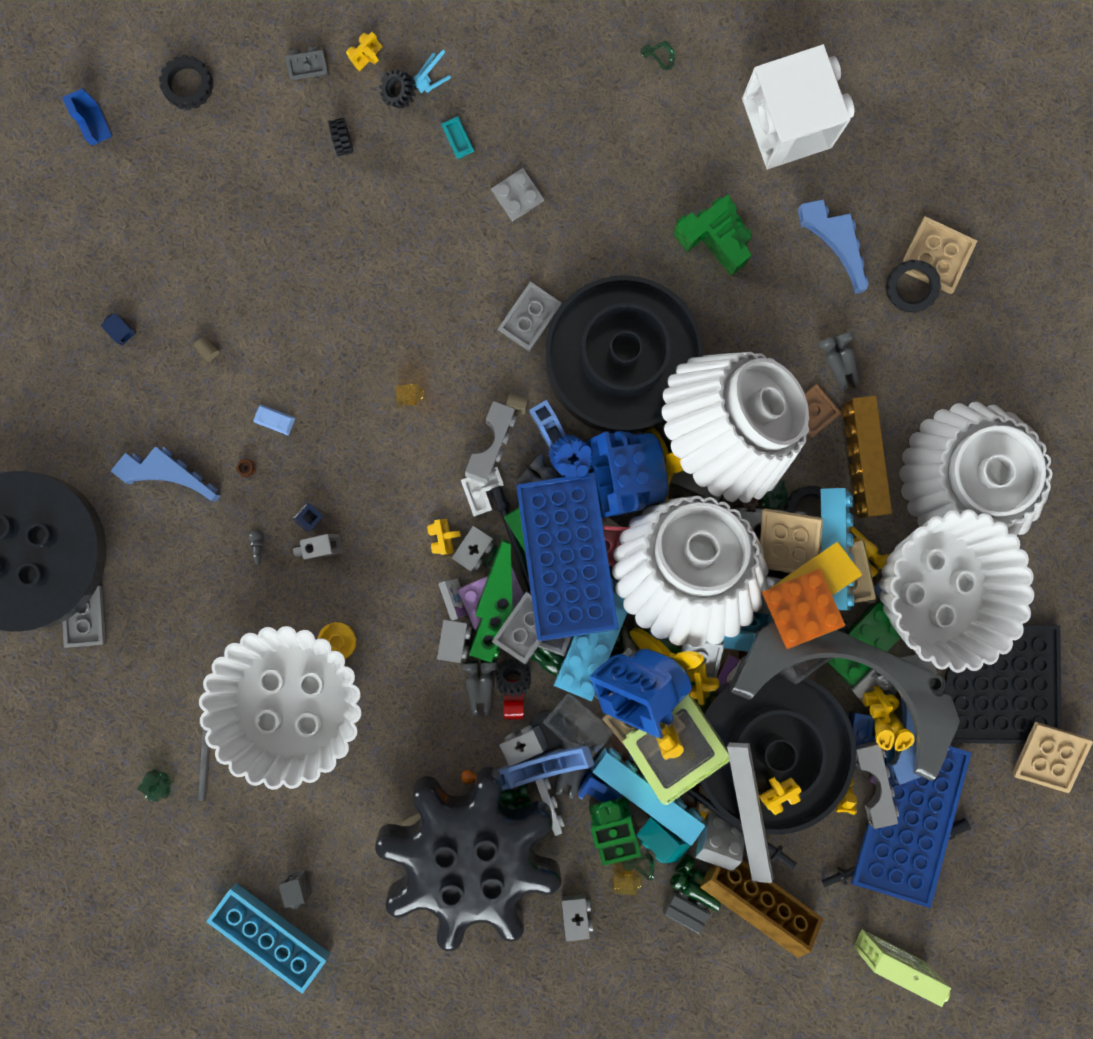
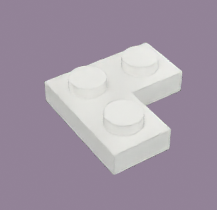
[461,467,504,517]

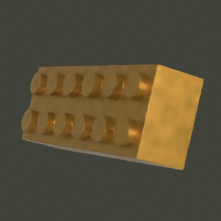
[841,395,892,518]
[700,860,823,958]

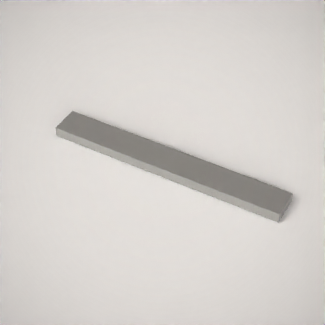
[727,743,774,883]

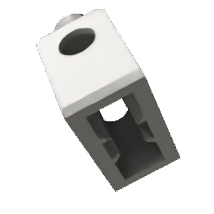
[293,534,343,560]

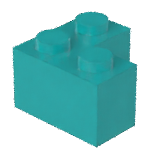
[636,817,691,864]

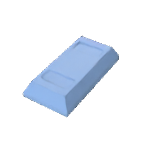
[253,404,296,436]

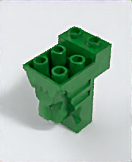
[673,194,753,276]
[589,797,642,866]

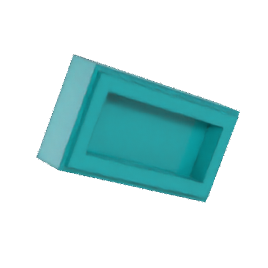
[441,116,474,159]

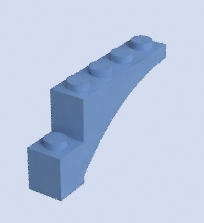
[797,199,868,294]
[529,400,588,474]
[111,446,220,502]
[887,695,921,785]
[498,746,594,790]

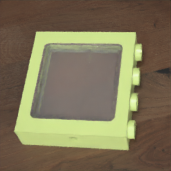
[622,695,730,805]
[853,929,951,1007]

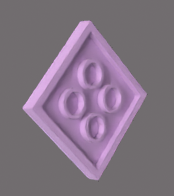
[458,566,524,641]

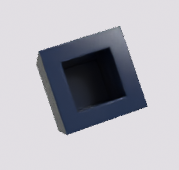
[100,313,136,346]
[292,503,323,532]

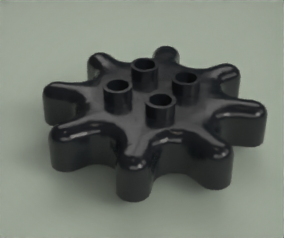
[375,767,562,952]

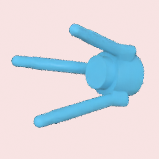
[413,49,451,94]

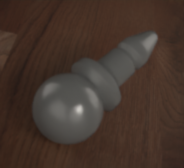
[248,529,264,565]

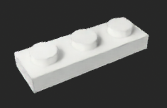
[536,777,565,836]

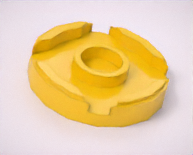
[318,622,357,659]

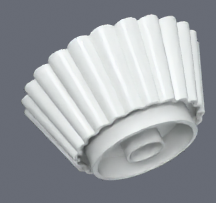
[662,352,809,503]
[899,402,1053,536]
[612,496,768,647]
[879,509,1034,673]
[199,626,361,790]

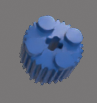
[548,434,593,478]

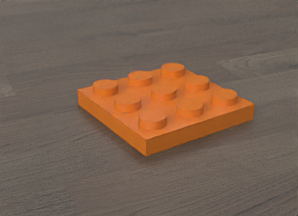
[762,569,846,650]

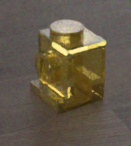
[396,384,425,407]
[612,869,642,896]

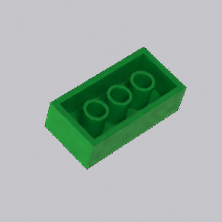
[821,602,901,687]

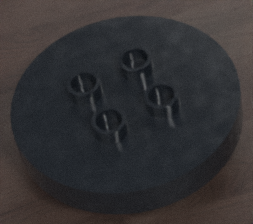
[545,275,703,434]
[0,471,107,632]
[692,670,856,835]

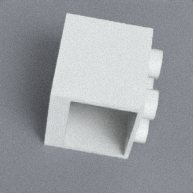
[742,44,854,170]

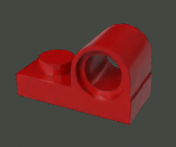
[504,679,524,720]

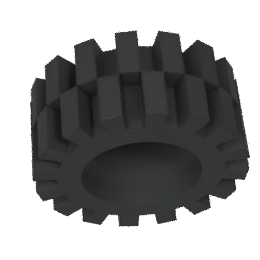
[379,69,417,108]
[328,117,353,156]
[495,659,531,698]

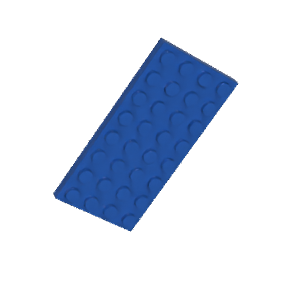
[516,473,619,642]
[851,744,971,908]

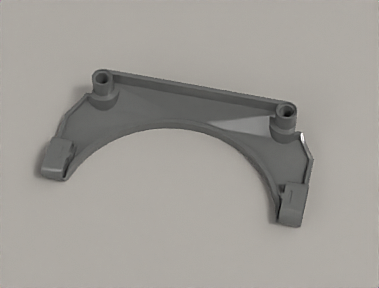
[729,620,960,781]

